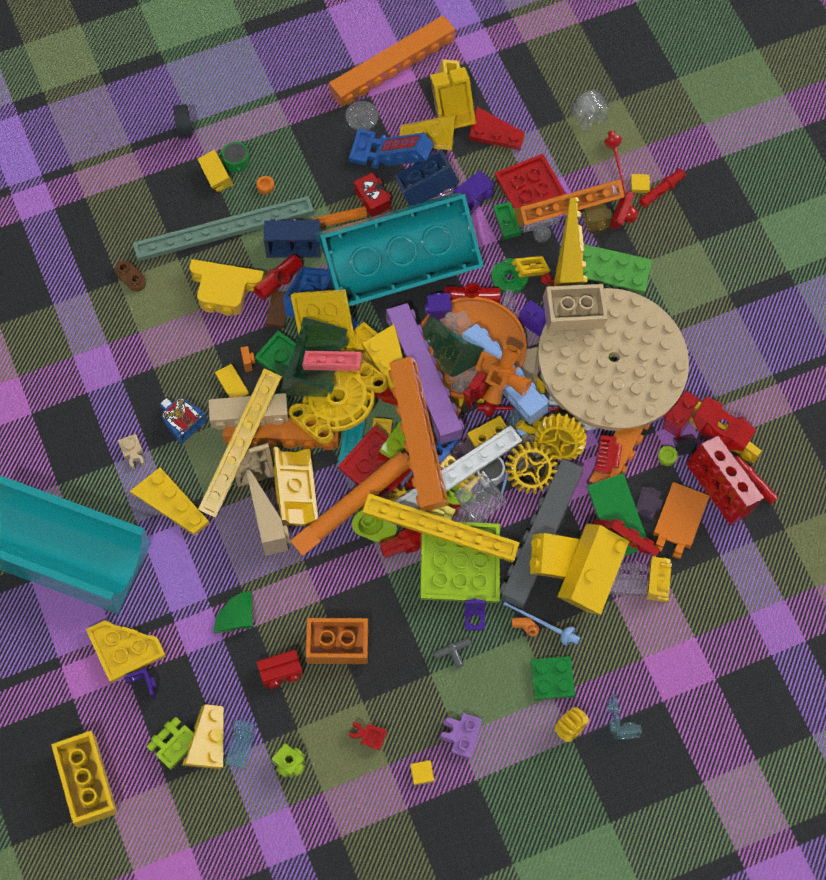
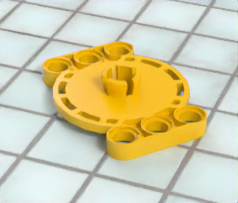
[289,359,388,444]

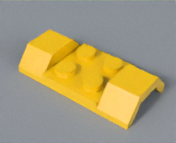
[273,447,318,526]

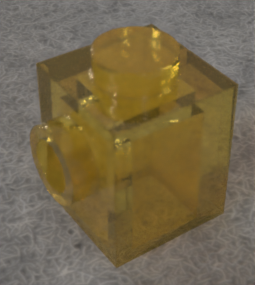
[583,203,612,232]

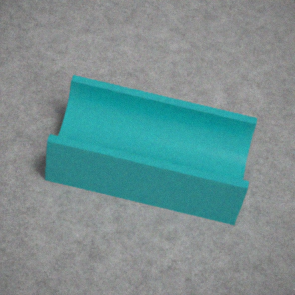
[315,193,484,306]
[0,475,151,614]

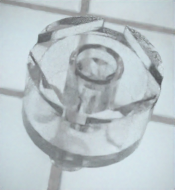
[569,89,610,131]

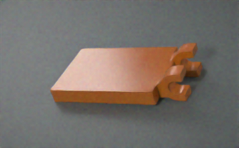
[653,482,709,559]

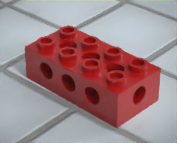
[686,436,764,525]

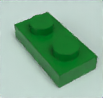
[493,202,521,240]

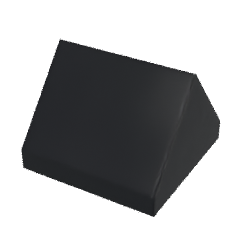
[673,434,697,456]

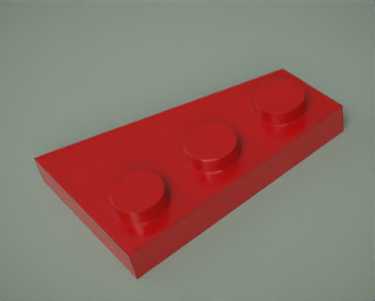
[469,107,525,151]
[593,519,660,556]

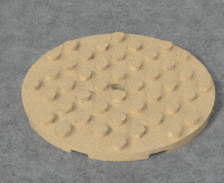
[537,288,689,431]

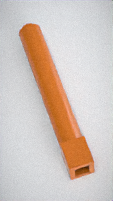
[290,451,410,556]

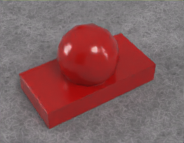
[610,191,638,230]

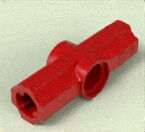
[253,254,303,300]
[444,283,501,303]
[379,529,421,559]

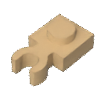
[118,434,145,470]

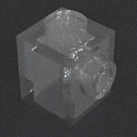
[449,364,478,393]

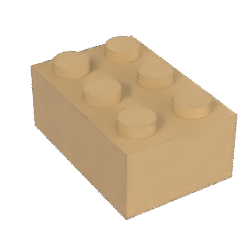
[543,284,608,331]

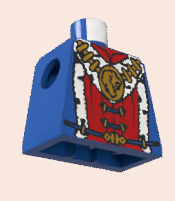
[160,398,207,445]

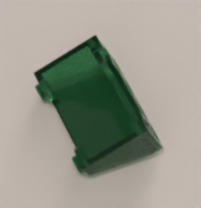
[280,317,349,397]

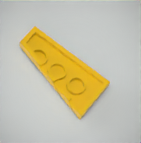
[130,467,210,536]

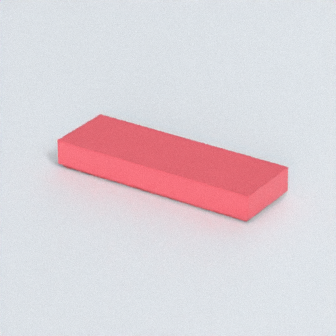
[302,351,362,371]

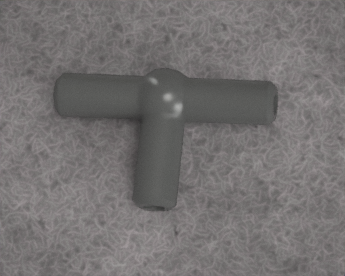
[433,638,471,668]

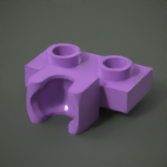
[438,713,482,759]

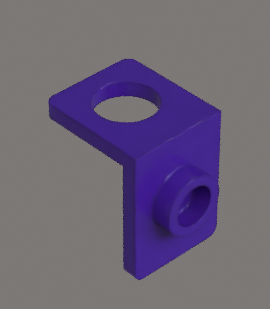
[465,599,485,630]
[124,669,157,699]

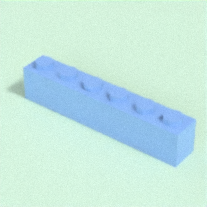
[459,324,549,425]

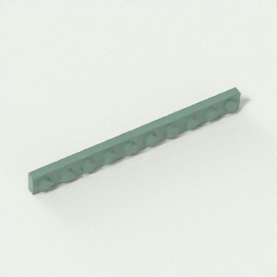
[133,196,314,262]

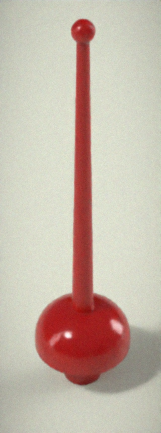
[604,131,626,194]
[478,401,559,417]

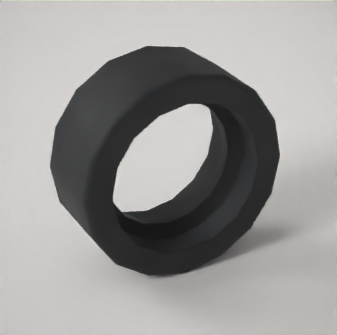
[173,104,192,139]

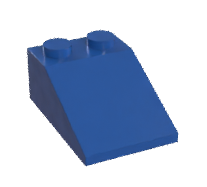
[283,267,333,318]

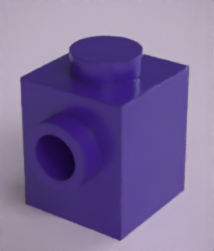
[424,293,453,321]

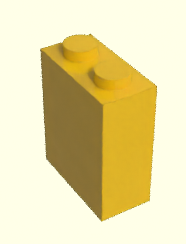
[530,533,580,579]

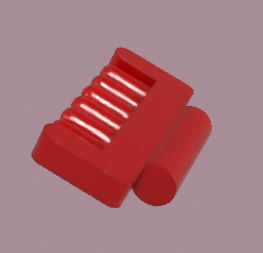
[595,435,622,475]

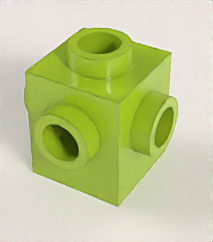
[272,743,305,779]

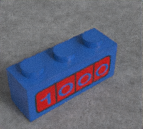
[376,133,434,166]

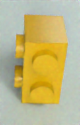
[467,416,507,450]

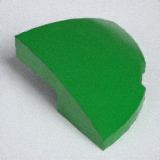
[214,591,253,634]

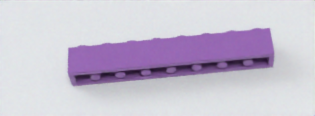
[386,303,464,445]

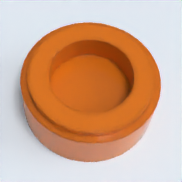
[256,176,275,195]

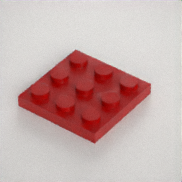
[494,153,566,210]
[337,425,411,499]

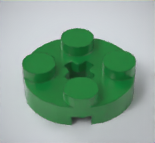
[491,258,528,294]

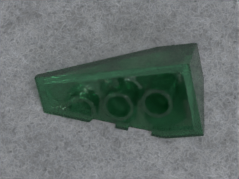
[422,315,485,377]

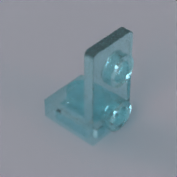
[608,694,642,739]
[226,720,256,769]

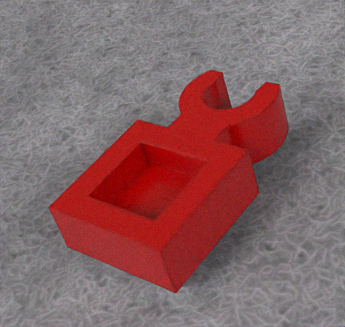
[349,722,387,751]

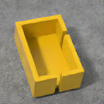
[430,67,476,129]

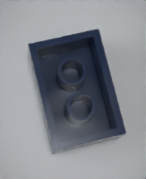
[394,149,460,206]
[264,219,321,258]

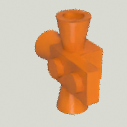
[475,344,532,405]

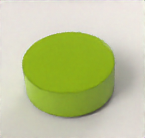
[658,446,678,466]

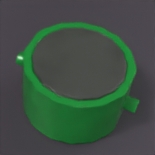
[222,142,250,173]

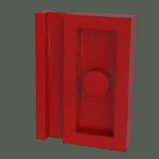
[463,371,488,409]

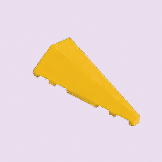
[554,197,587,286]

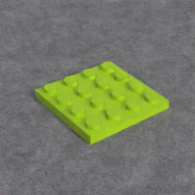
[420,522,500,603]

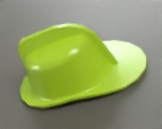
[352,508,397,542]

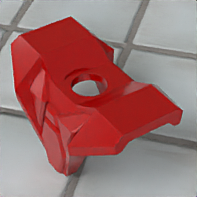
[692,396,756,451]

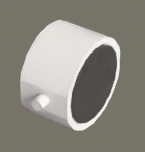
[476,457,505,487]

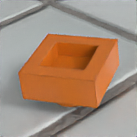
[241,346,255,372]

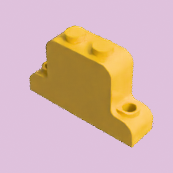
[190,259,264,316]

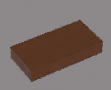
[266,291,287,329]

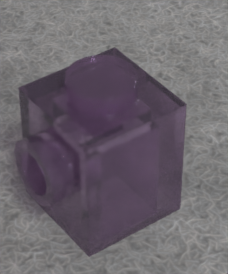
[636,487,663,520]

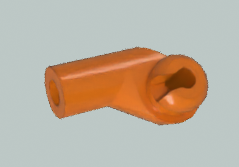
[512,618,539,637]

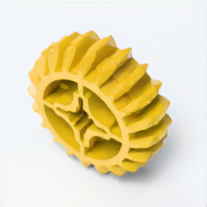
[535,412,587,461]
[505,441,557,494]

